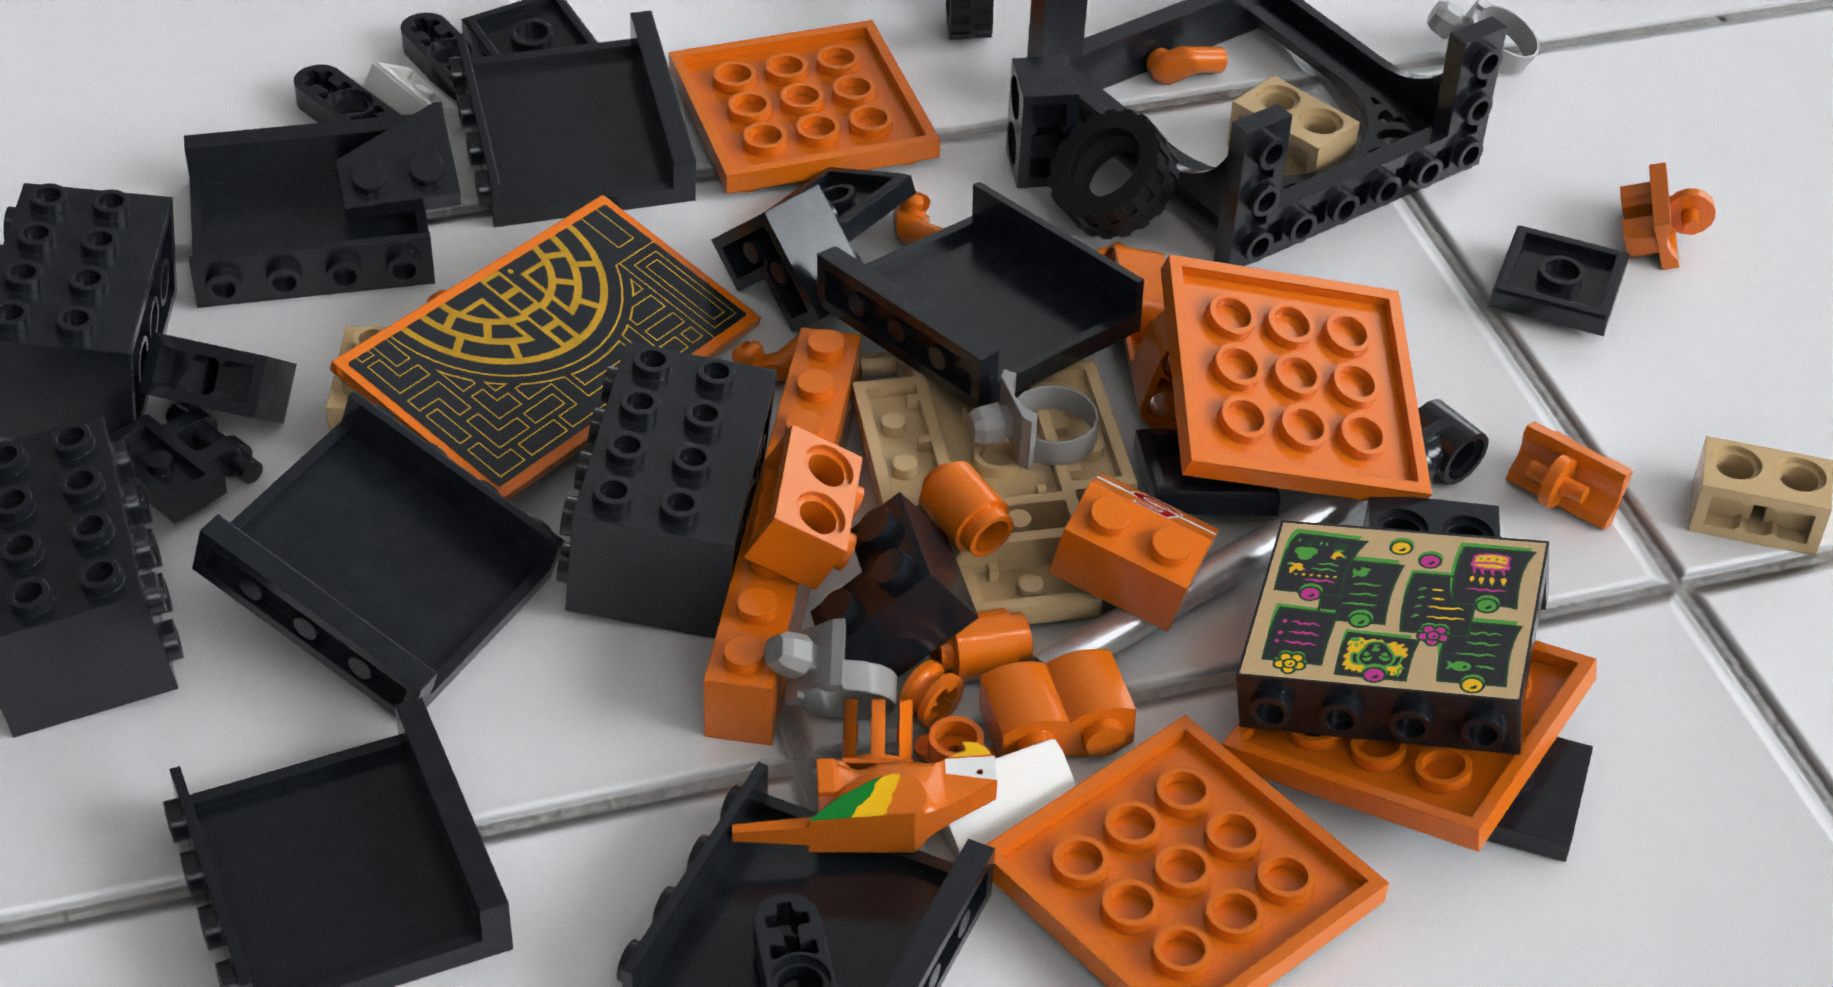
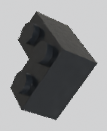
[711,184,863,331]
[810,492,979,678]

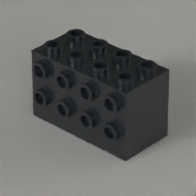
[0,183,177,439]
[556,342,778,639]
[0,416,184,738]

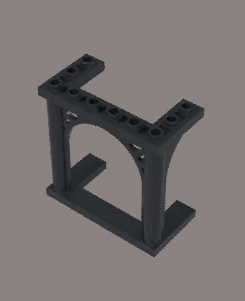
[1027,0,1507,266]

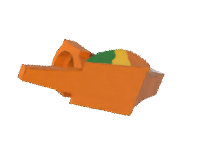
[732,741,998,853]

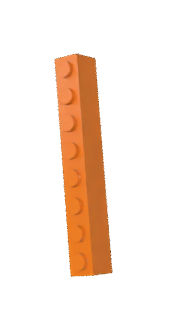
[703,327,862,746]

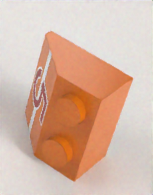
[1048,472,1219,632]

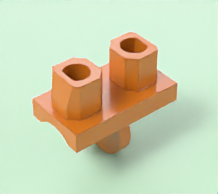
[1620,162,1716,270]
[1506,421,1633,530]

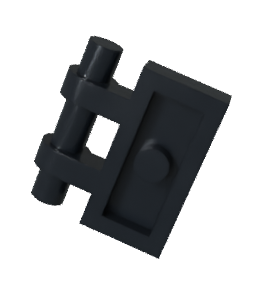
[110,402,263,524]

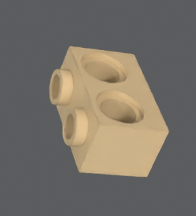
[1227,76,1360,176]
[1688,436,1833,556]

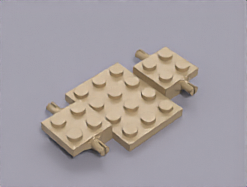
[852,352,1138,625]

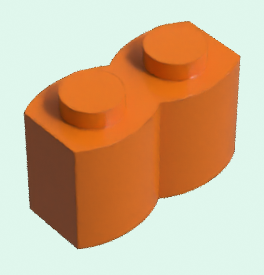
[979,649,1136,758]

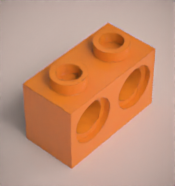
[744,424,865,590]

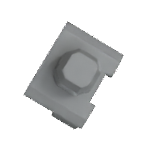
[1426,0,1540,74]
[966,369,1099,470]
[764,618,897,720]

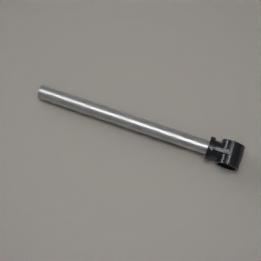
[1028,399,1489,663]

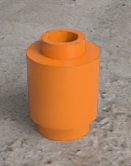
[919,461,1013,557]
[929,607,1033,682]

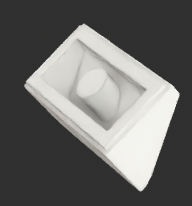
[363,62,469,136]
[939,739,1076,857]

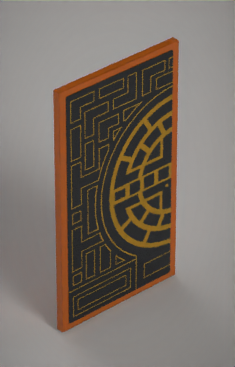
[330,195,761,501]

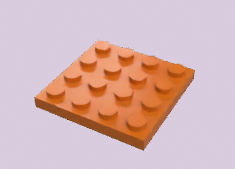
[668,20,940,194]
[1160,254,1432,501]
[1222,640,1597,852]
[986,715,1389,987]

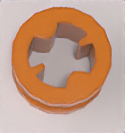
[898,659,964,729]

